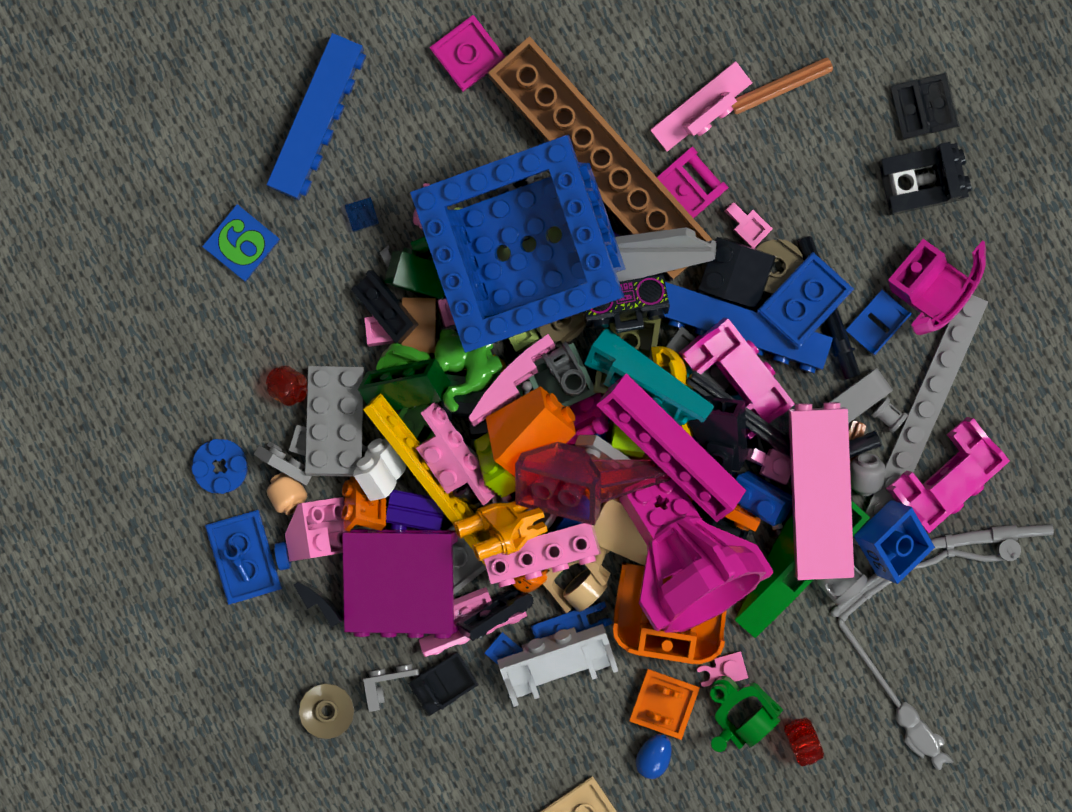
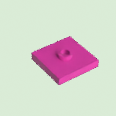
[430,15,505,92]

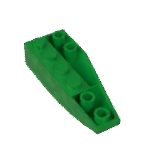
[734,501,870,638]

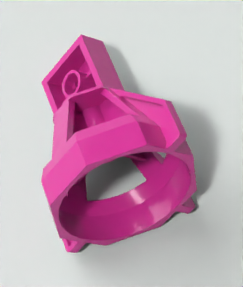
[619,472,773,633]

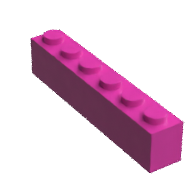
[596,373,746,522]

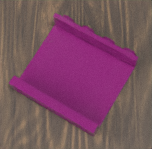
[343,529,458,639]

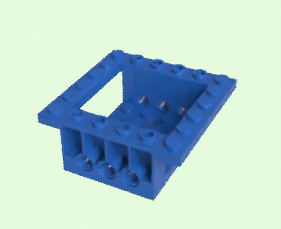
[410,135,626,353]

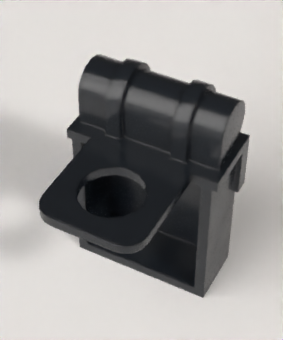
[408,651,479,716]

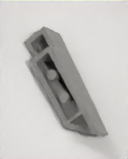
[615,227,716,282]

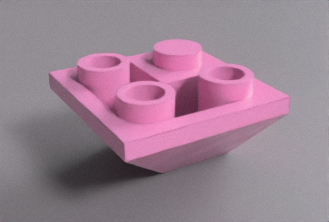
[285,497,346,562]

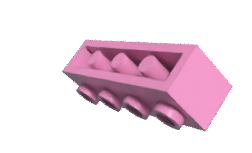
[484,521,601,588]

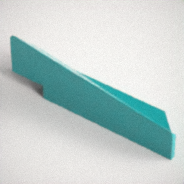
[585,329,714,425]

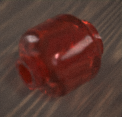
[266,365,308,406]

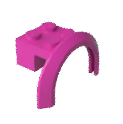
[888,239,986,335]

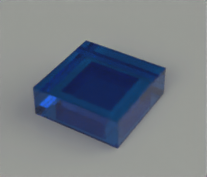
[345,197,379,232]

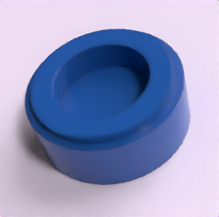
[275,542,291,571]

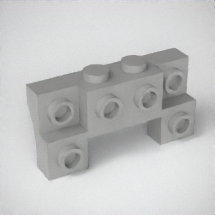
[497,624,619,707]

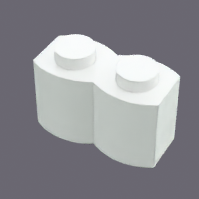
[354,438,407,501]

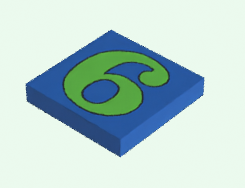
[202,204,280,282]

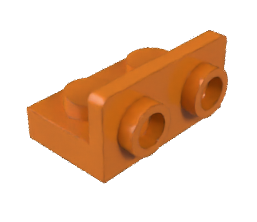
[341,477,386,531]

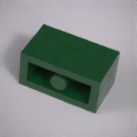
[384,248,445,299]

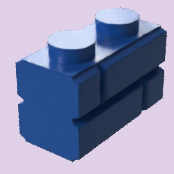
[736,471,792,526]

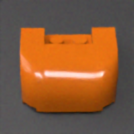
[613,562,727,664]

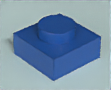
[484,632,523,665]

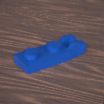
[531,602,612,639]

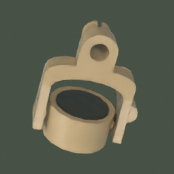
[543,546,611,613]

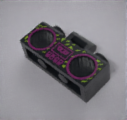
[583,274,670,333]

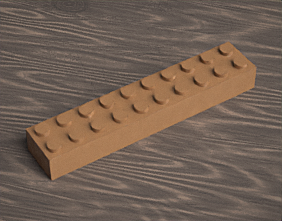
[488,36,712,281]

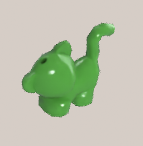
[434,329,503,412]

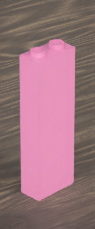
[789,402,854,580]

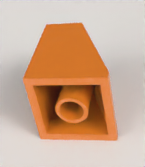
[486,386,576,485]

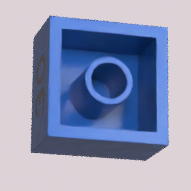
[854,500,935,584]

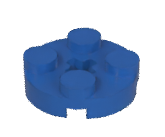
[192,439,248,494]

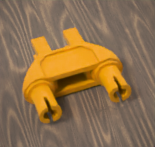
[454,497,548,561]

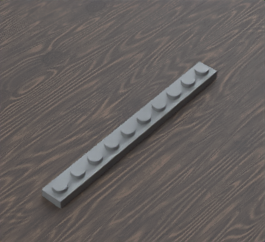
[853,295,988,546]

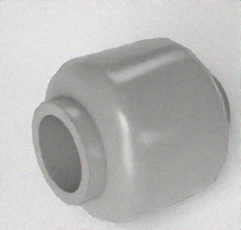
[850,453,885,496]

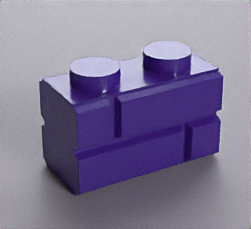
[386,490,444,530]

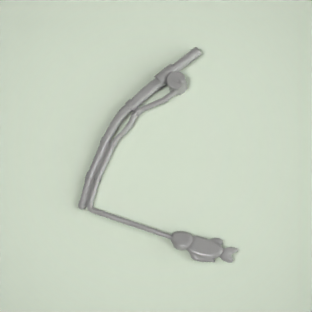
[830,524,1054,771]

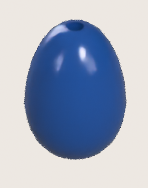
[636,734,672,779]

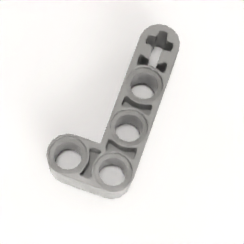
[822,368,893,423]

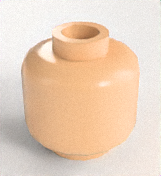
[266,473,307,515]

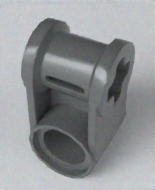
[541,341,586,397]

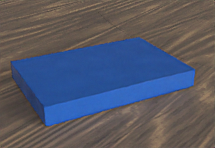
[757,252,854,350]
[205,510,282,605]

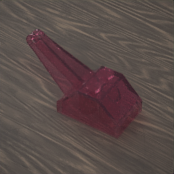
[515,442,672,526]

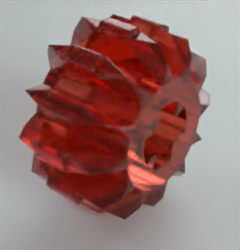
[784,717,824,767]

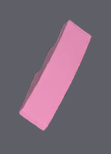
[469,334,555,426]

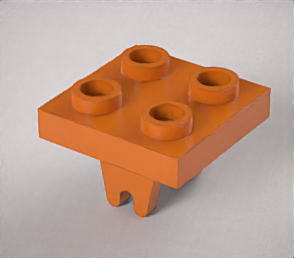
[629,668,700,740]

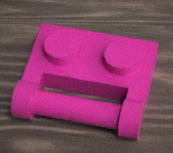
[657,147,729,218]
[559,393,609,453]

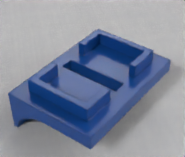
[845,289,912,356]

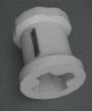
[871,397,908,433]

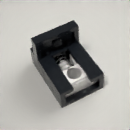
[878,142,971,215]

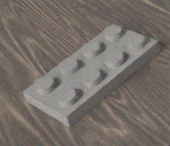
[305,366,364,477]

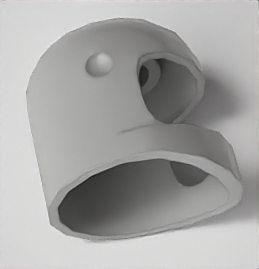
[816,566,867,605]

